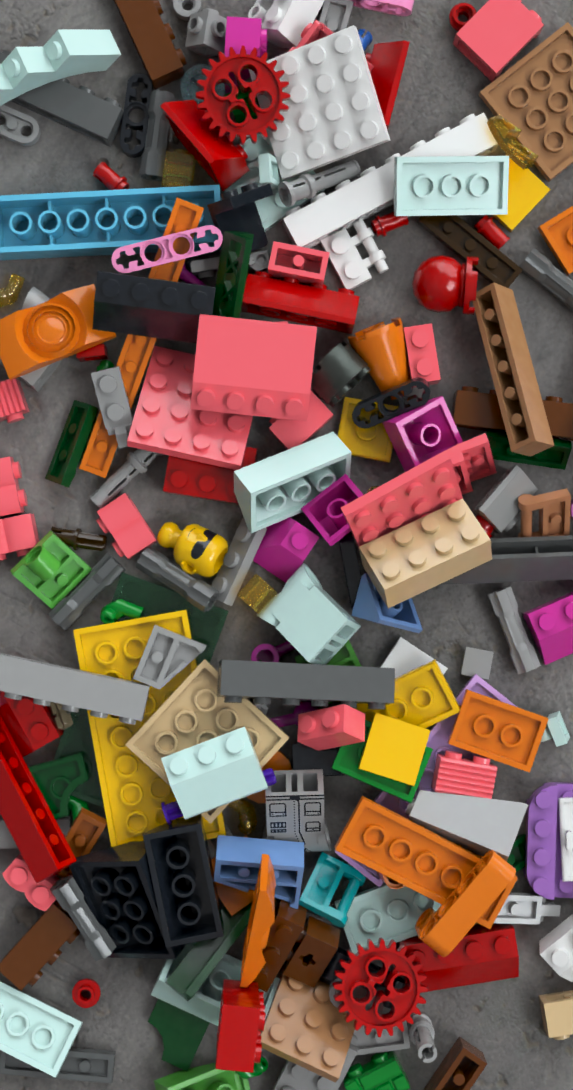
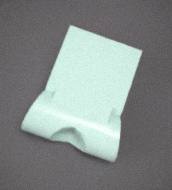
[256,563,361,665]

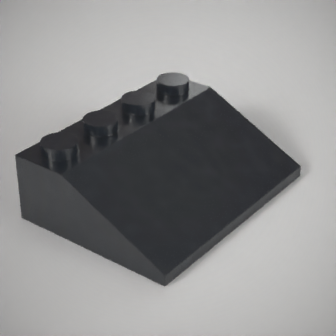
[69,841,186,959]

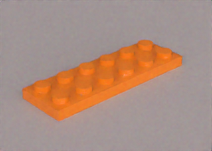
[335,796,518,929]

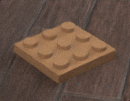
[260,973,355,1083]

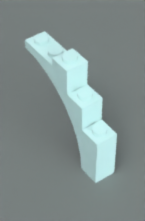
[0,29,121,106]

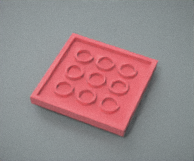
[127,346,253,470]
[341,451,463,548]

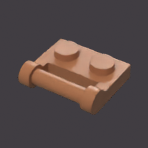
[518,488,571,537]

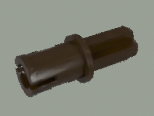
[51,526,107,551]

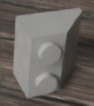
[472,465,538,533]

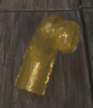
[0,273,25,308]
[227,798,257,835]

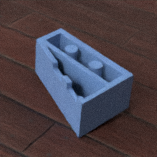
[214,835,304,909]

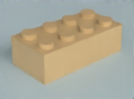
[359,498,492,609]

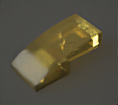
[487,115,539,169]

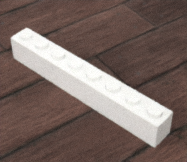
[283,112,500,248]

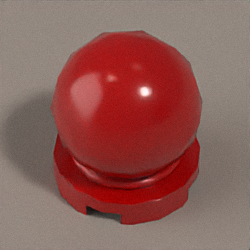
[412,255,479,315]

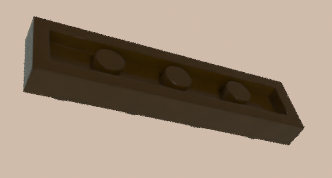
[417,215,523,288]

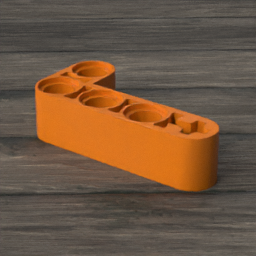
[415,850,516,957]

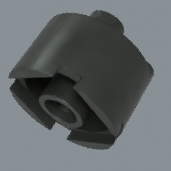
[311,340,371,407]

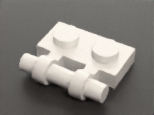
[320,219,389,290]

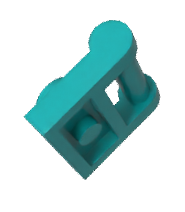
[298,852,366,927]

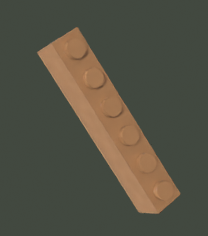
[472,282,554,457]

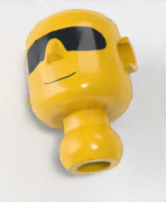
[157,522,228,577]

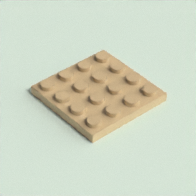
[125,659,289,824]

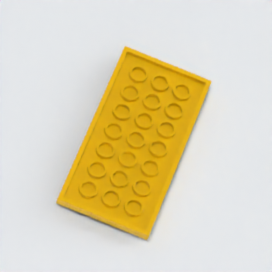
[73,609,226,847]

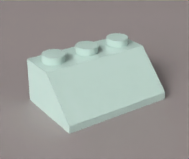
[161,726,268,820]

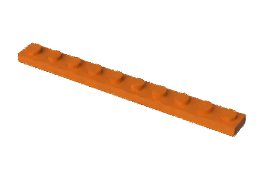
[79,197,204,478]

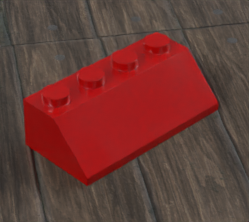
[241,271,360,334]
[399,923,519,992]

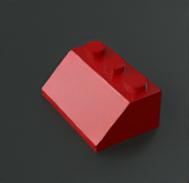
[365,40,410,130]
[160,100,250,191]
[0,691,65,757]

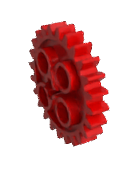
[196,46,290,145]
[332,938,428,1037]

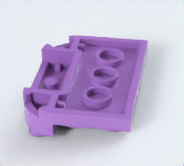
[523,782,573,900]

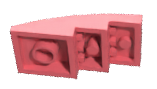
[445,433,497,495]

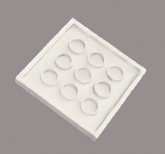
[249,25,391,180]

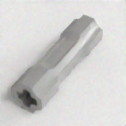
[487,586,541,674]

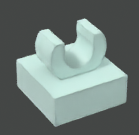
[249,153,281,189]
[541,711,570,747]

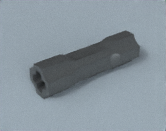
[139,90,176,181]
[519,248,573,312]
[136,547,219,612]
[49,553,126,631]
[50,875,116,961]

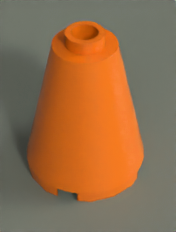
[348,317,410,400]

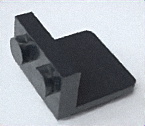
[207,182,273,252]

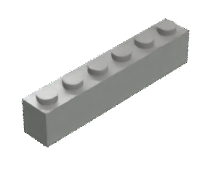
[0,653,150,725]

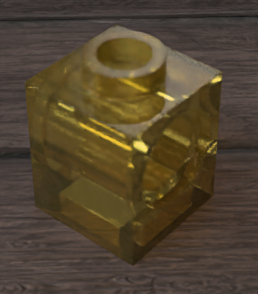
[161,149,196,187]
[237,574,278,614]

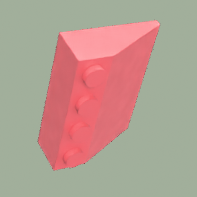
[190,314,317,421]

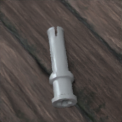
[278,159,361,207]
[89,449,164,509]
[407,1013,437,1063]

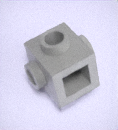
[185,8,227,58]

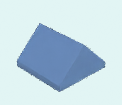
[351,573,423,633]

